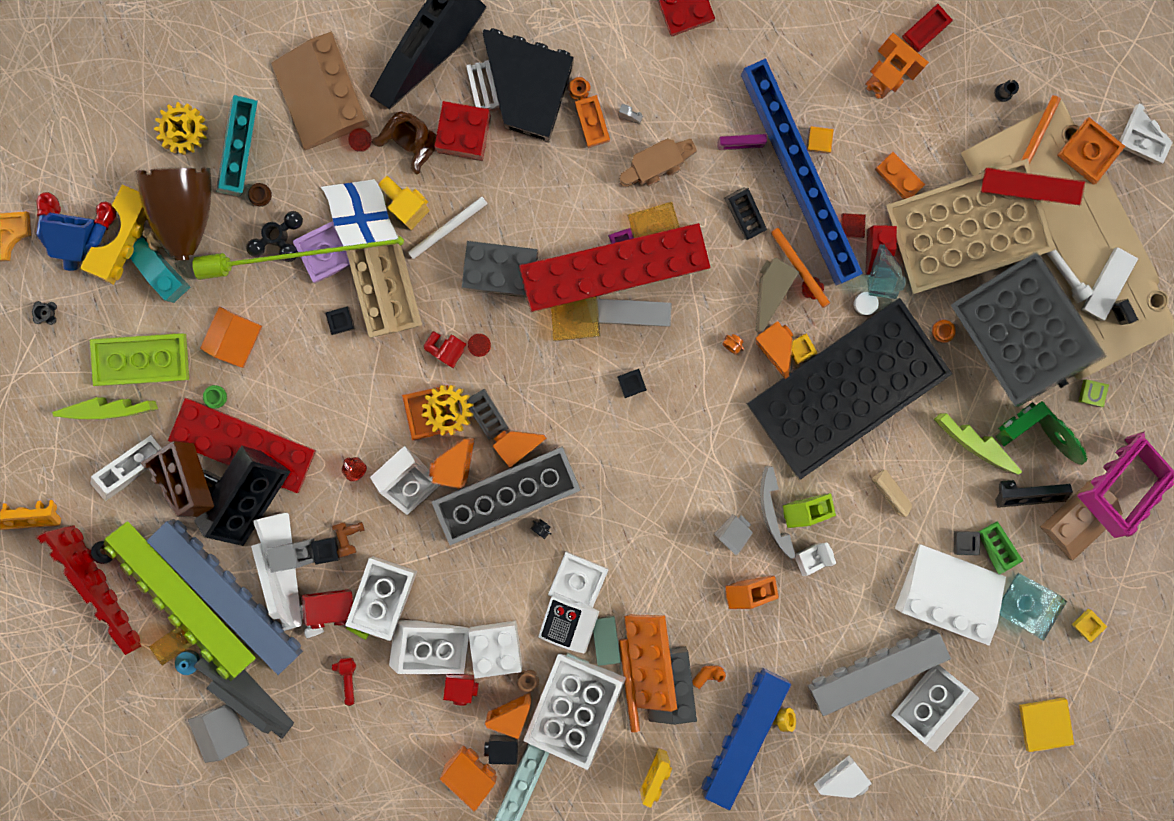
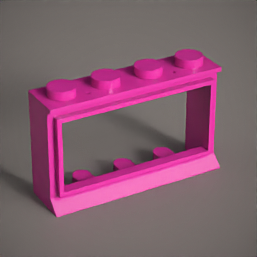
[1077,431,1174,538]

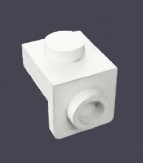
[795,543,836,576]

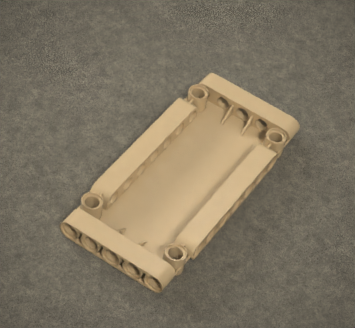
[961,100,1174,380]

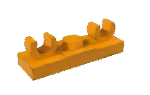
[0,500,61,530]

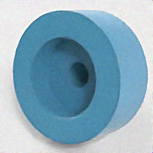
[175,650,200,675]

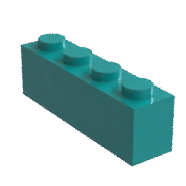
[216,95,258,197]

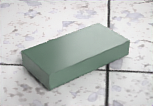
[593,616,621,666]

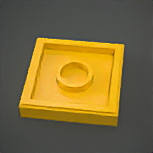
[1019,698,1074,752]

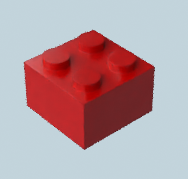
[435,101,491,161]

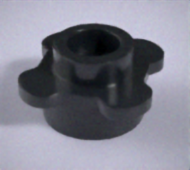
[32,301,57,325]

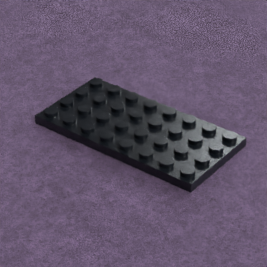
[746,298,952,480]

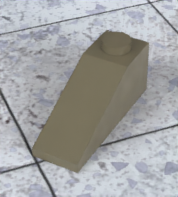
[756,257,799,333]

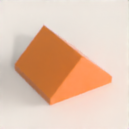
[200,306,262,368]
[485,692,532,739]

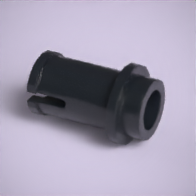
[994,80,1019,102]

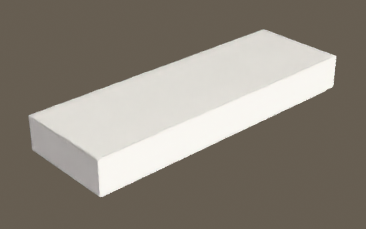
[1081,247,1138,321]

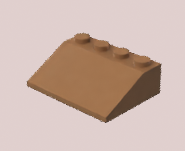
[271,31,370,150]

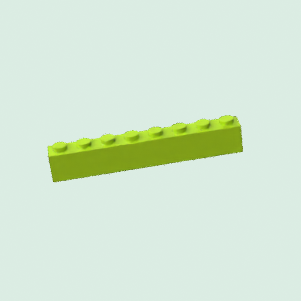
[103,521,256,681]

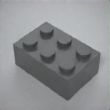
[462,241,538,298]

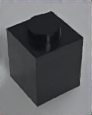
[484,735,518,765]

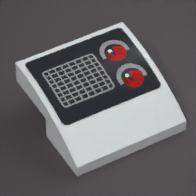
[538,594,600,653]

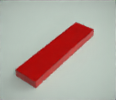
[981,168,1086,206]

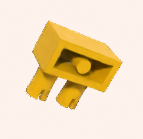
[378,176,430,230]

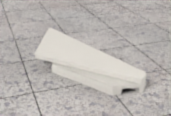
[251,513,302,631]

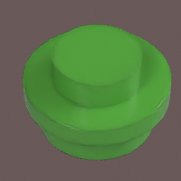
[203,385,227,409]

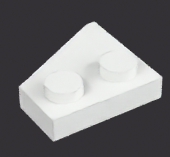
[1120,104,1173,165]

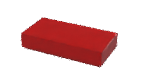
[902,4,953,53]

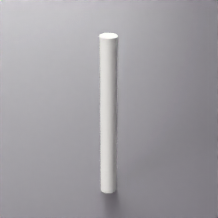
[408,197,487,259]

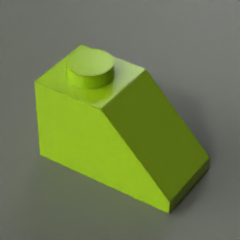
[782,493,836,528]

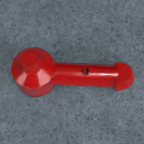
[332,657,356,706]

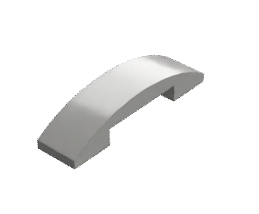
[760,466,796,559]

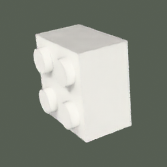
[468,621,523,679]

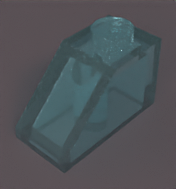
[867,244,906,299]

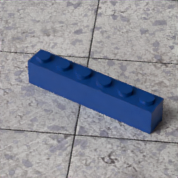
[701,668,791,811]

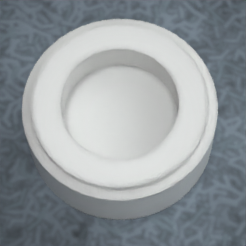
[854,292,879,316]

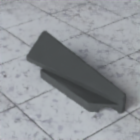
[194,657,294,739]

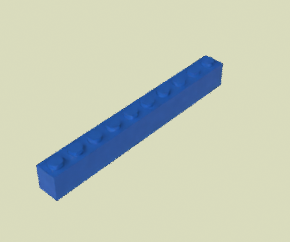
[741,58,863,286]

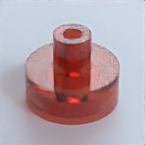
[341,457,367,481]

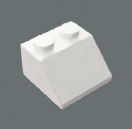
[370,446,440,515]

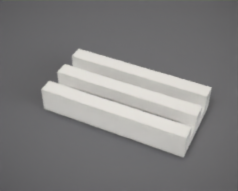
[466,60,500,110]

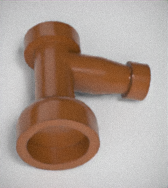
[332,522,365,558]

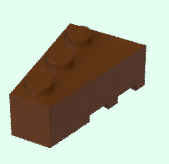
[141,441,214,517]

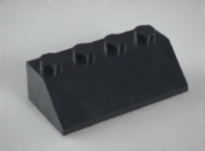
[195,445,290,546]

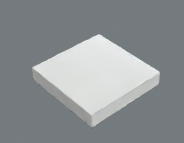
[548,552,608,608]

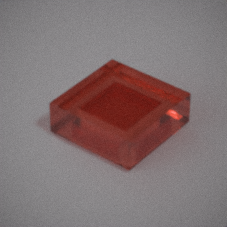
[841,213,866,239]

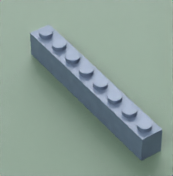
[147,519,303,675]

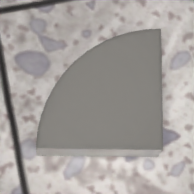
[619,104,643,124]

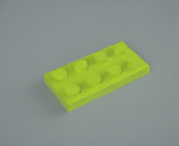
[90,333,189,386]

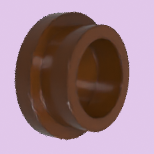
[248,183,272,207]

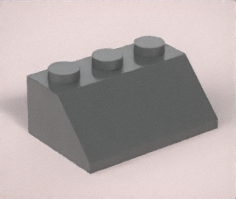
[648,646,697,725]

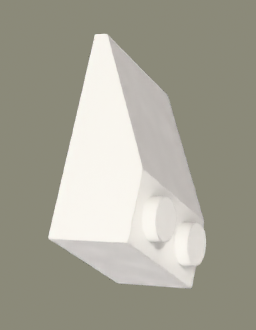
[345,556,417,641]
[389,620,470,674]

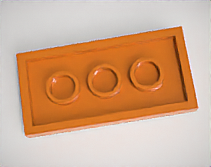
[624,614,677,712]

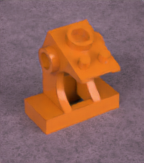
[865,33,929,99]

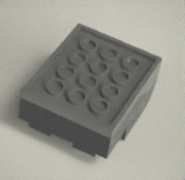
[951,251,1107,407]

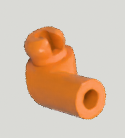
[692,665,726,689]

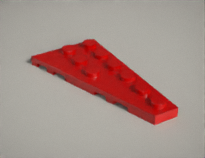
[36,525,141,655]

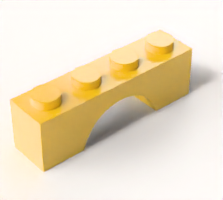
[80,184,147,285]

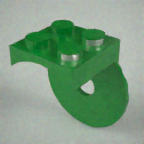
[995,401,1087,465]

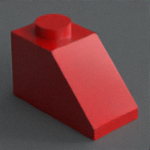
[866,225,897,276]

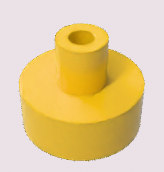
[773,708,796,732]

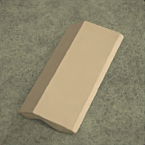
[346,244,422,338]

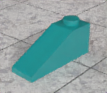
[130,236,191,303]

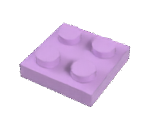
[293,221,350,283]

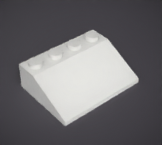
[895,544,1006,646]
[524,654,626,770]

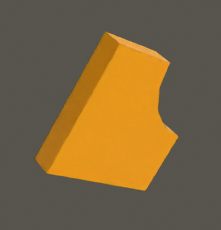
[0,211,31,262]

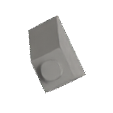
[714,514,753,555]
[267,538,315,572]

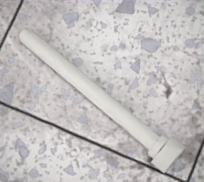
[1046,249,1094,303]

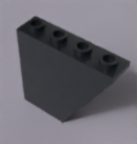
[483,28,574,142]

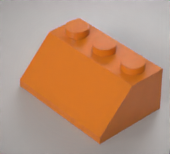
[429,437,475,488]

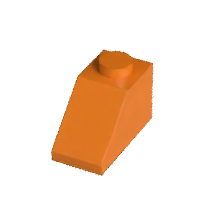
[755,321,793,379]
[493,430,547,467]
[725,576,779,609]

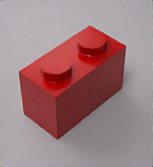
[301,589,353,629]

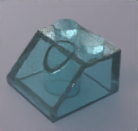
[999,573,1067,641]

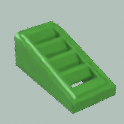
[979,521,1023,575]

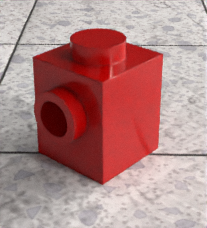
[443,674,479,706]

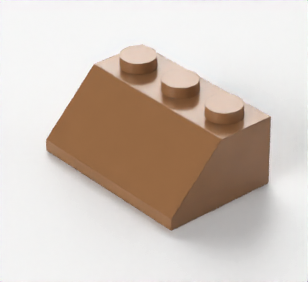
[1040,480,1123,561]

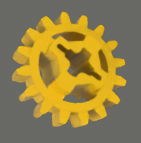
[154,102,208,155]
[422,385,474,435]

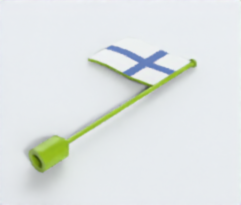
[193,179,404,280]

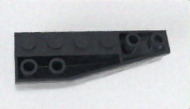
[370,0,487,110]

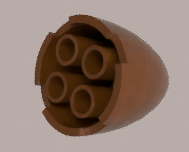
[136,168,212,261]

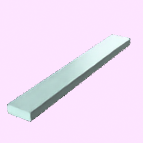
[494,653,589,821]

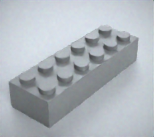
[432,446,581,545]

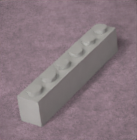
[808,629,951,716]

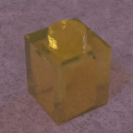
[149,627,192,666]

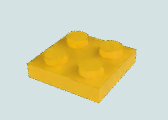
[640,748,672,808]

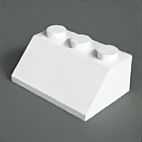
[892,665,979,752]

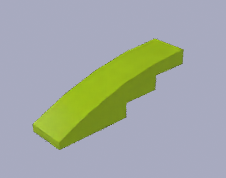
[52,397,158,419]
[934,413,1022,475]

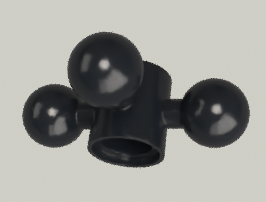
[246,211,303,262]

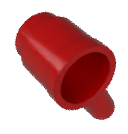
[423,331,467,369]

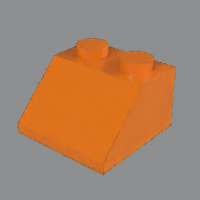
[440,745,497,812]

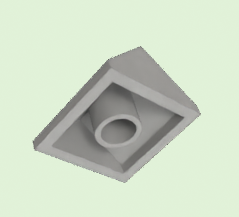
[188,704,249,763]

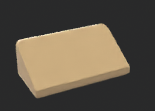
[872,469,912,517]

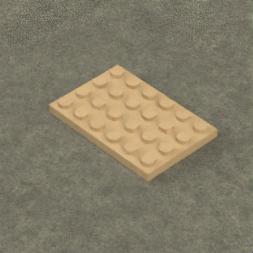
[886,159,1055,294]

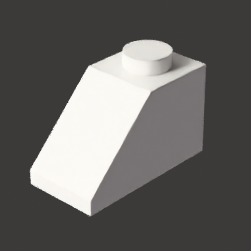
[814,755,872,798]

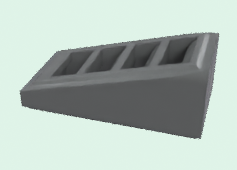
[467,389,509,440]

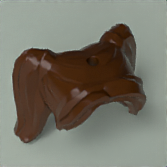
[372,111,436,175]

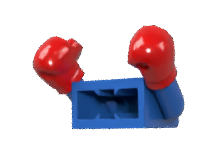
[36,192,117,271]

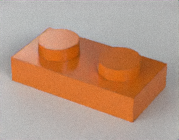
[575,95,610,148]
[875,152,925,199]

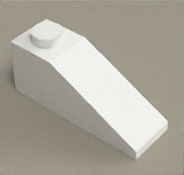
[90,435,162,501]

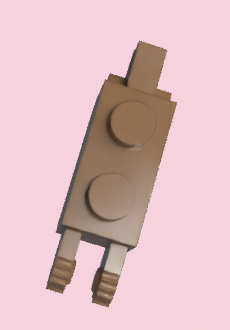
[619,138,697,187]

